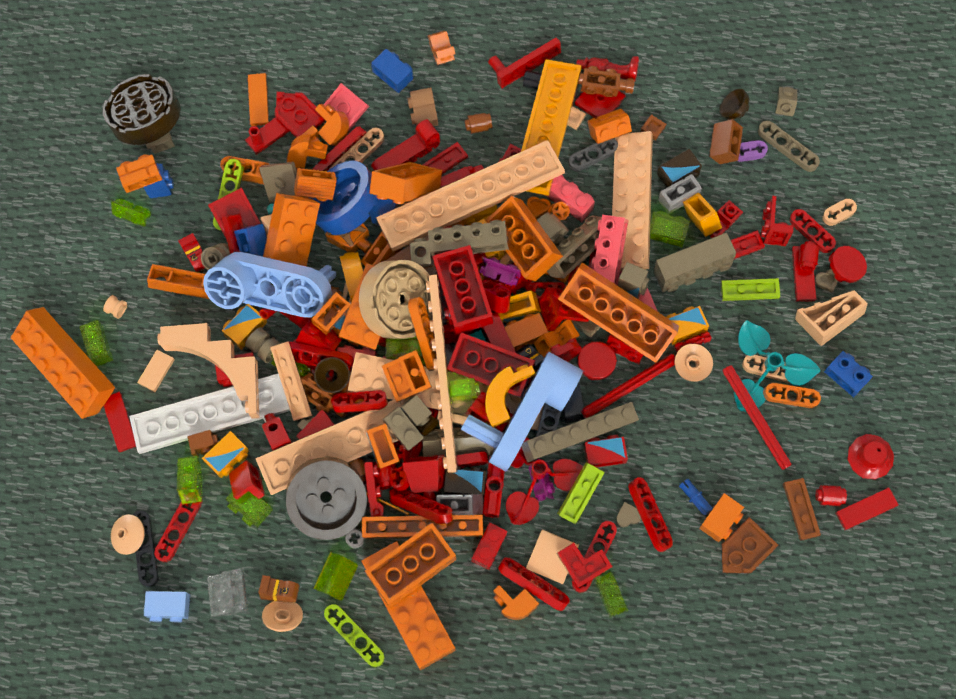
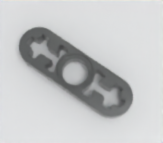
[569,138,618,171]

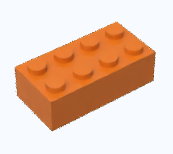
[370,162,442,204]
[263,193,320,266]
[485,196,563,281]
[339,263,380,351]
[365,523,456,608]

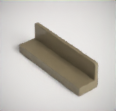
[421,427,495,457]

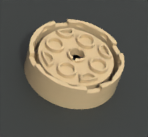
[359,260,433,339]

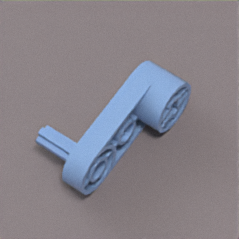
[203,252,336,317]
[461,351,583,471]

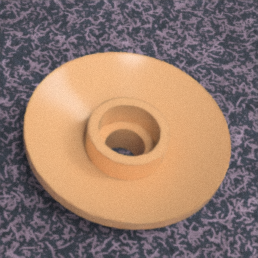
[674,344,713,382]
[111,515,145,555]
[262,601,303,632]

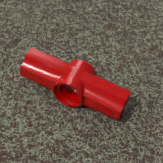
[482,457,505,518]

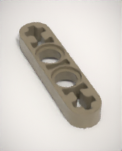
[758,121,820,172]

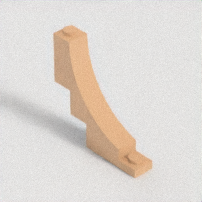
[158,323,260,419]

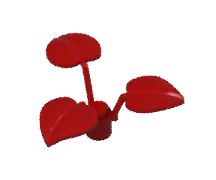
[506,438,583,525]

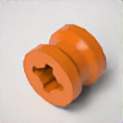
[547,202,570,221]

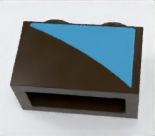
[657,149,702,188]
[444,466,486,498]

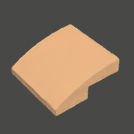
[526,529,579,584]

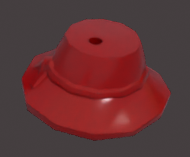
[848,434,894,480]

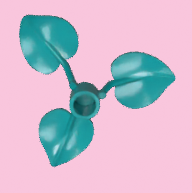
[734,320,820,412]

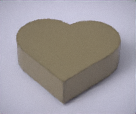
[815,269,838,293]
[616,502,641,527]

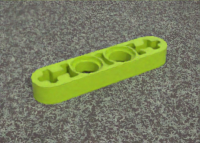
[213,159,243,230]
[324,604,385,667]

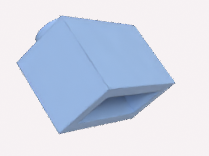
[144,591,190,622]

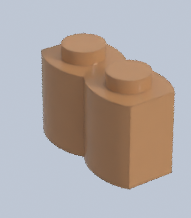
[407,88,438,126]

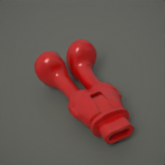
[576,56,639,81]

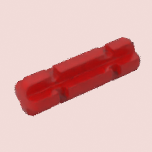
[674,331,712,352]

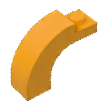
[340,252,363,302]
[485,364,536,427]

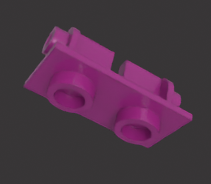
[480,257,521,286]
[528,459,555,501]

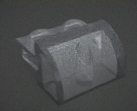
[207,568,249,617]

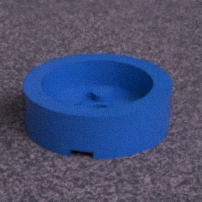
[309,161,379,235]

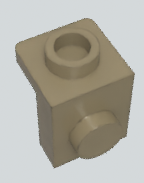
[776,87,797,116]

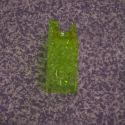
[594,572,628,618]

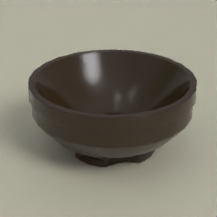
[720,88,749,120]
[314,357,350,393]

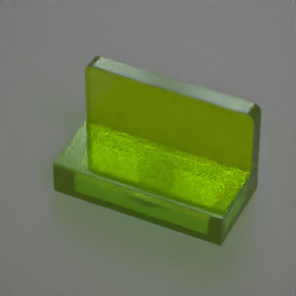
[313,552,358,601]

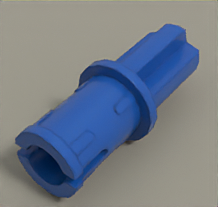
[679,479,712,516]

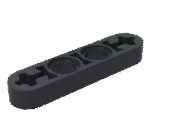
[133,510,159,587]

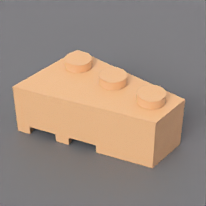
[795,290,868,346]

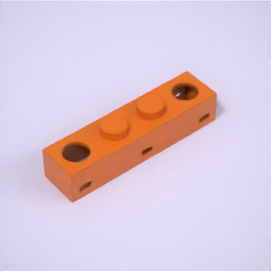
[147,264,209,299]

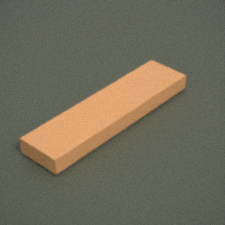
[270,341,312,421]

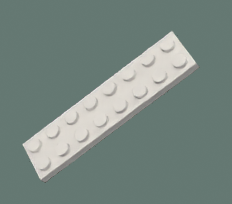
[129,374,290,454]

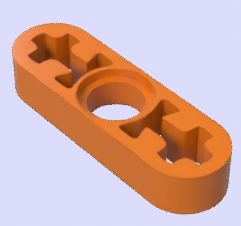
[763,383,821,408]

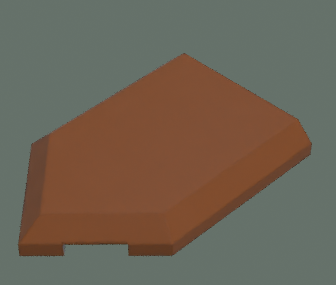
[722,517,778,573]

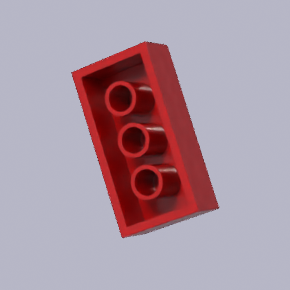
[433,245,493,334]
[447,333,536,399]

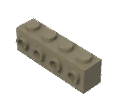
[547,216,602,279]
[428,220,509,259]

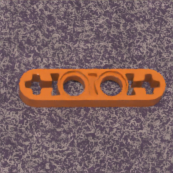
[408,297,437,371]

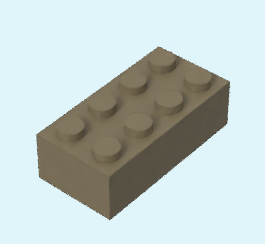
[653,233,736,292]

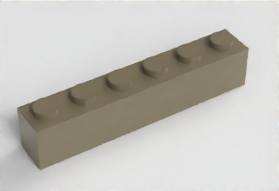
[521,402,639,463]

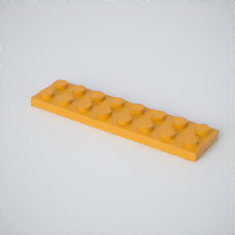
[521,60,581,196]

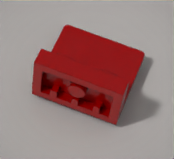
[761,196,793,246]
[538,287,589,331]

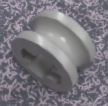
[346,529,364,549]

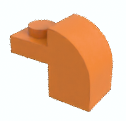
[428,31,455,65]
[315,104,349,146]
[287,134,328,169]
[534,320,580,357]
[493,585,539,620]

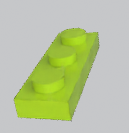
[721,278,780,301]
[557,462,605,524]

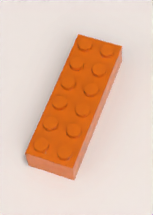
[558,263,679,363]
[11,307,115,419]
[362,541,456,670]

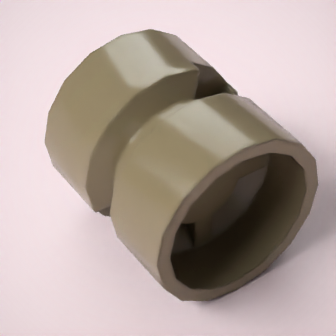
[201,243,230,270]
[245,327,281,363]

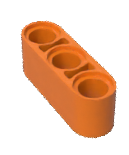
[220,156,270,184]

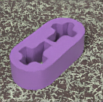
[739,141,768,162]

